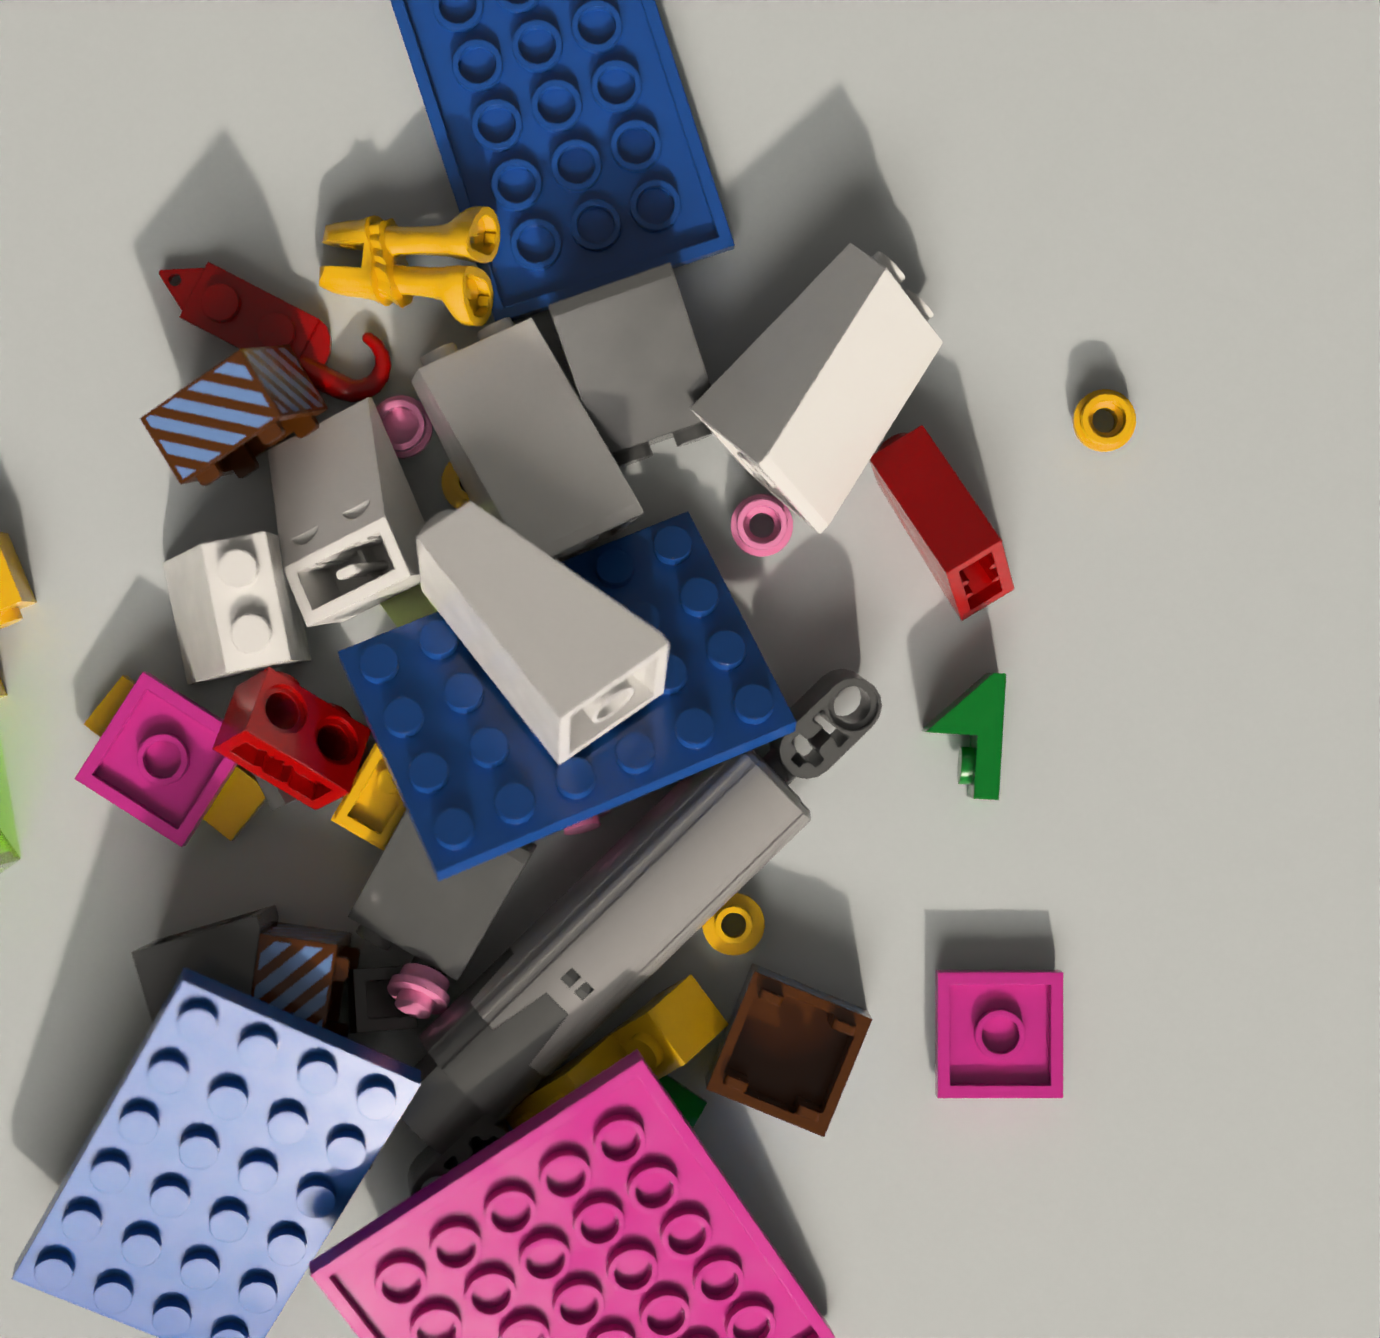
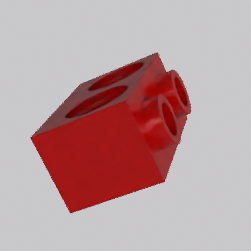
[212,667,371,810]

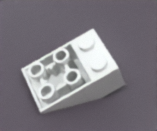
[268,397,425,627]

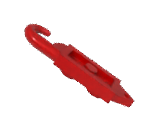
[159,262,392,402]

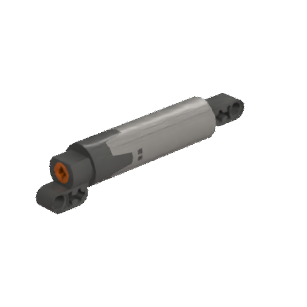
[401,669,882,1196]

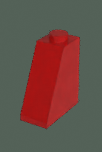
[869,425,1015,621]

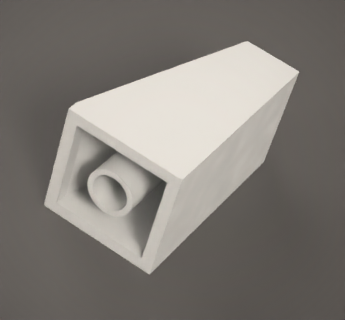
[690,243,943,534]
[411,317,644,561]
[416,501,669,765]

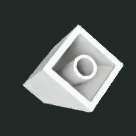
[163,531,311,685]

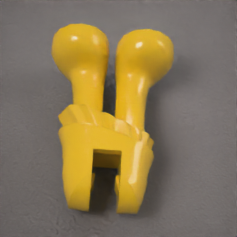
[319,206,500,326]

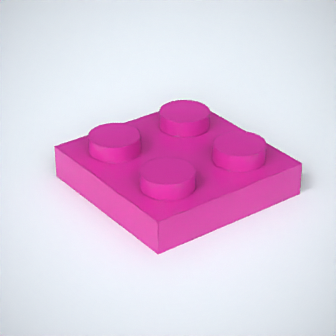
[74,672,238,847]
[935,970,1063,1098]

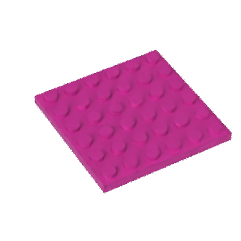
[309,1049,835,1338]

